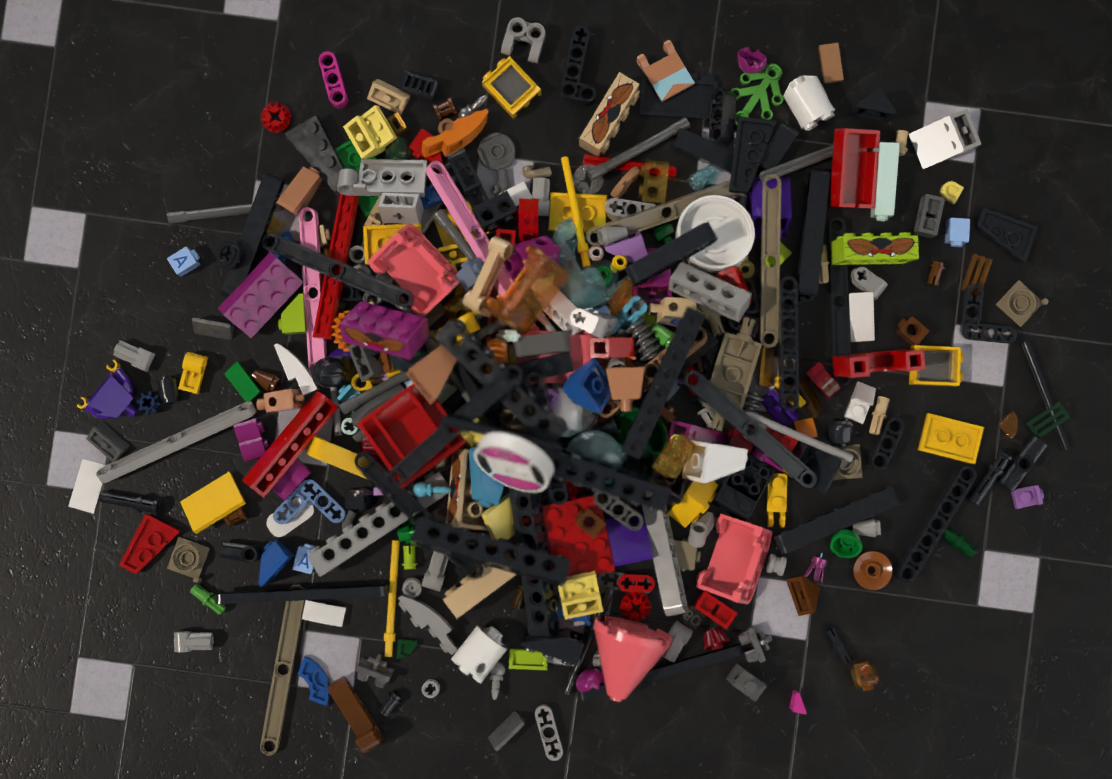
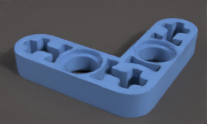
[273,479,346,524]

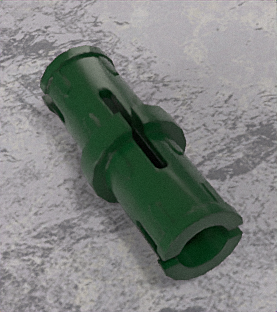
[942,526,977,558]

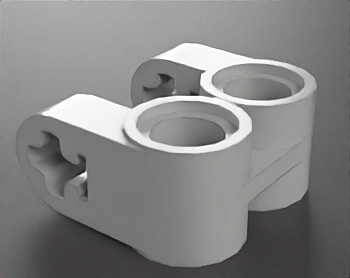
[501,17,545,64]
[570,308,618,338]

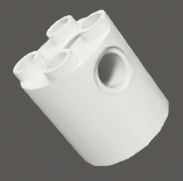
[783,75,835,131]
[545,383,587,438]
[451,625,507,683]

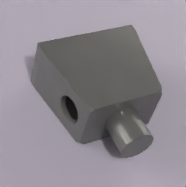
[726,663,767,702]

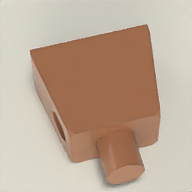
[606,367,644,411]
[257,389,305,413]

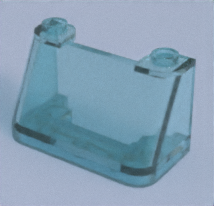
[551,218,609,309]

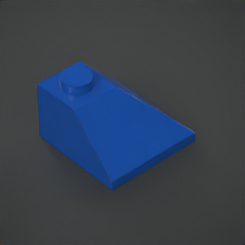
[562,358,611,413]
[259,540,295,587]

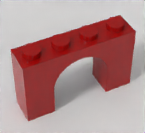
[833,348,925,378]

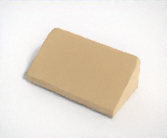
[367,79,411,115]

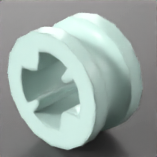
[341,418,359,435]

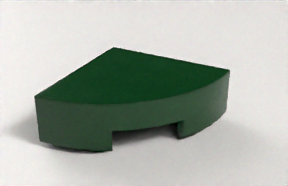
[396,639,418,659]

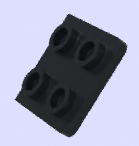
[785,442,842,493]

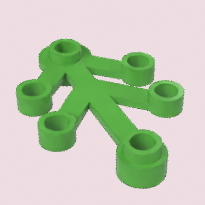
[731,64,783,127]

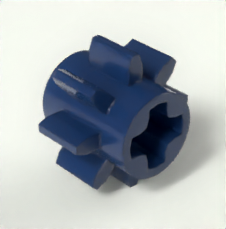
[136,391,163,415]

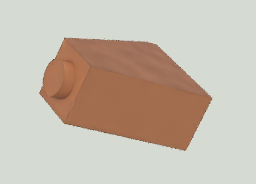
[276,166,323,218]
[406,345,457,405]

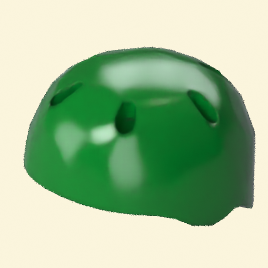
[830,529,863,558]

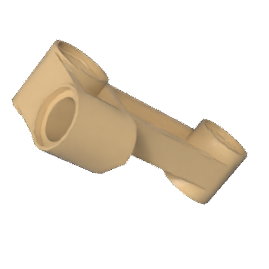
[463,236,514,318]

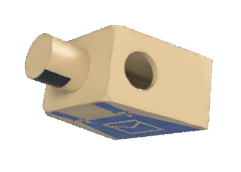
[648,297,696,327]

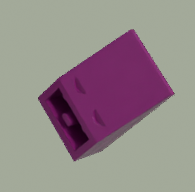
[631,248,672,305]
[662,420,727,463]

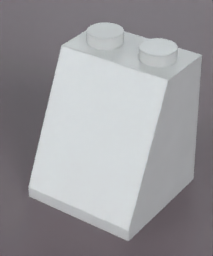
[682,440,748,483]

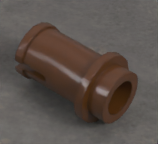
[927,261,945,286]

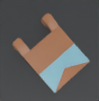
[637,40,695,102]

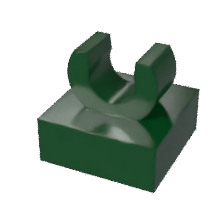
[651,222,674,244]

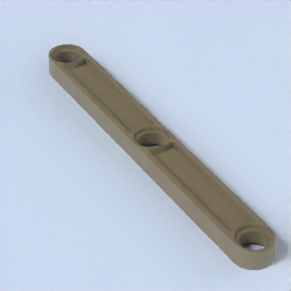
[760,174,781,348]
[586,180,744,246]
[260,584,305,755]

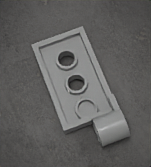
[337,159,428,197]

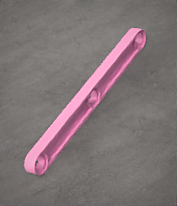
[426,161,524,310]
[299,207,328,376]

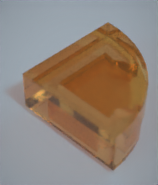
[997,412,1018,439]

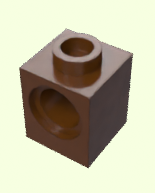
[896,316,929,346]
[575,507,606,539]

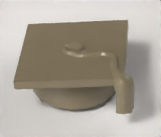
[996,280,1049,327]
[828,444,863,480]
[167,537,210,583]

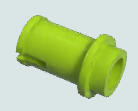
[402,546,418,570]

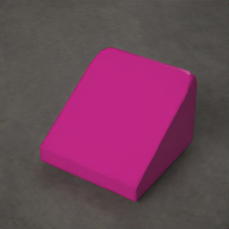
[789,690,807,714]

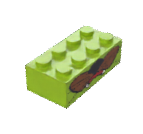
[830,232,919,265]

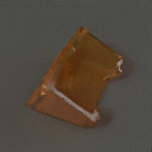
[483,243,569,334]

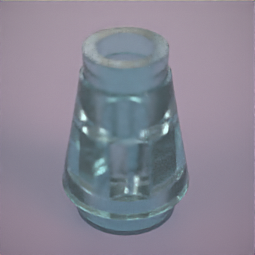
[688,164,716,191]

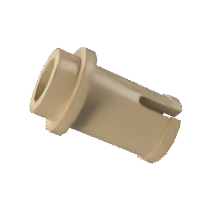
[895,130,909,156]

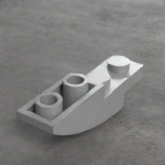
[398,594,459,655]

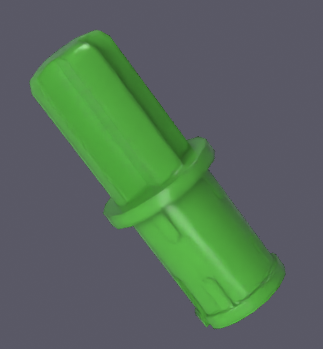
[190,583,226,615]

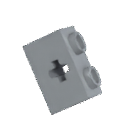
[378,193,424,224]

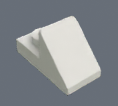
[844,381,876,424]

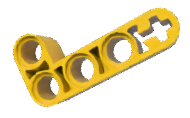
[305,435,384,479]

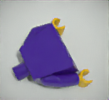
[77,360,138,419]

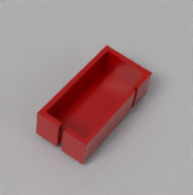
[829,128,880,209]

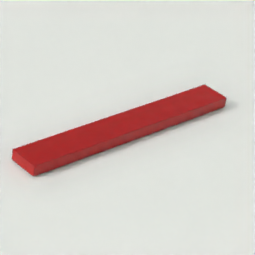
[312,193,360,340]

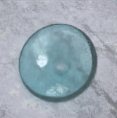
[566,431,623,488]

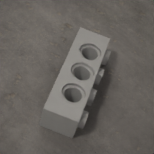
[669,262,751,322]

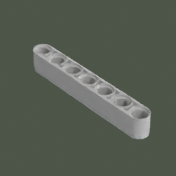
[642,490,688,616]

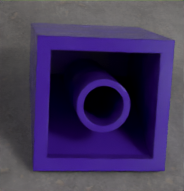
[749,177,792,238]
[604,508,653,566]

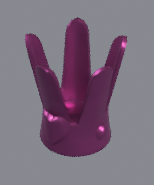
[804,553,827,583]

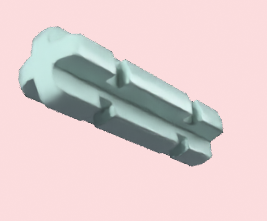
[496,330,521,342]

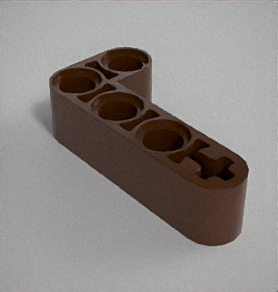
[327,675,384,754]

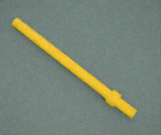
[561,156,591,268]
[384,540,400,657]

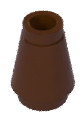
[252,369,282,392]

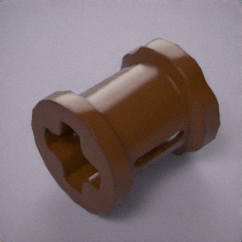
[433,97,457,121]
[224,506,248,527]

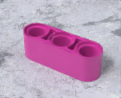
[319,51,348,109]

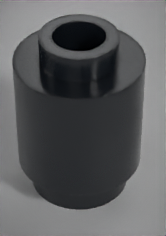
[157,375,180,404]

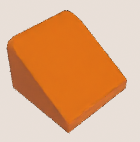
[794,418,818,438]

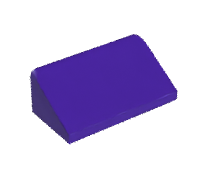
[760,387,800,427]

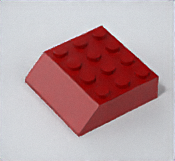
[357,383,468,488]
[529,494,615,576]

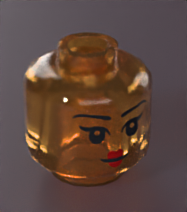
[851,661,879,692]

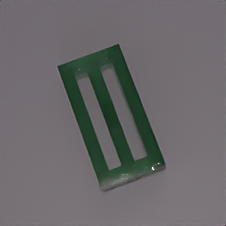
[1026,401,1071,438]

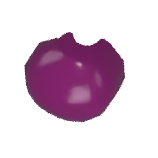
[737,47,767,74]
[576,668,605,693]

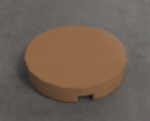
[610,166,641,198]

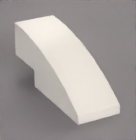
[274,344,320,396]

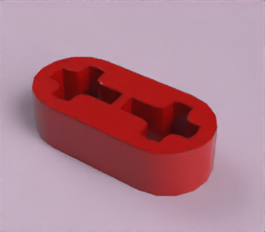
[618,574,655,593]

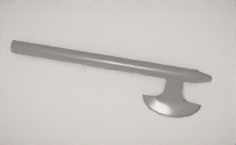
[746,412,853,462]

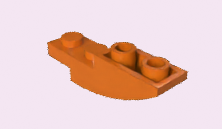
[421,109,488,158]

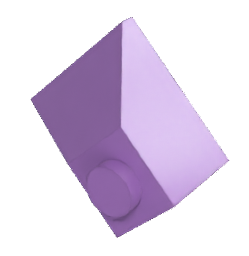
[602,232,648,263]

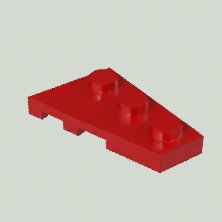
[119,513,181,574]

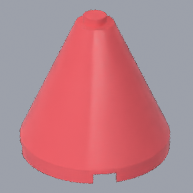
[594,616,672,702]

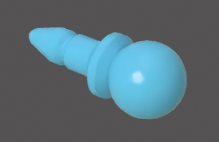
[413,482,452,497]

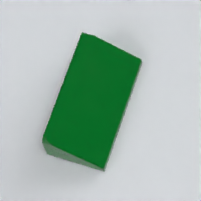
[224,362,263,402]

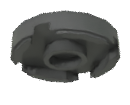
[478,132,516,171]

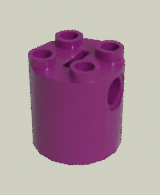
[505,235,561,283]

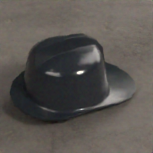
[312,356,358,388]

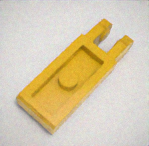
[766,473,787,528]

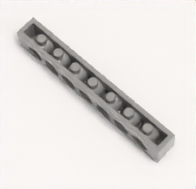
[307,471,449,577]

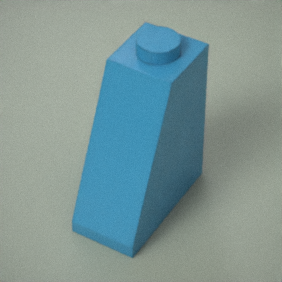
[469,447,504,508]

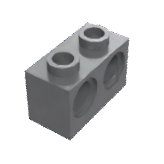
[913,194,945,239]

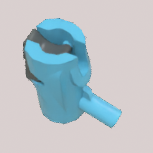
[612,296,648,335]

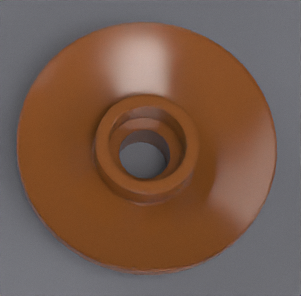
[853,551,892,590]

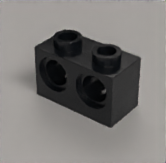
[473,191,518,233]

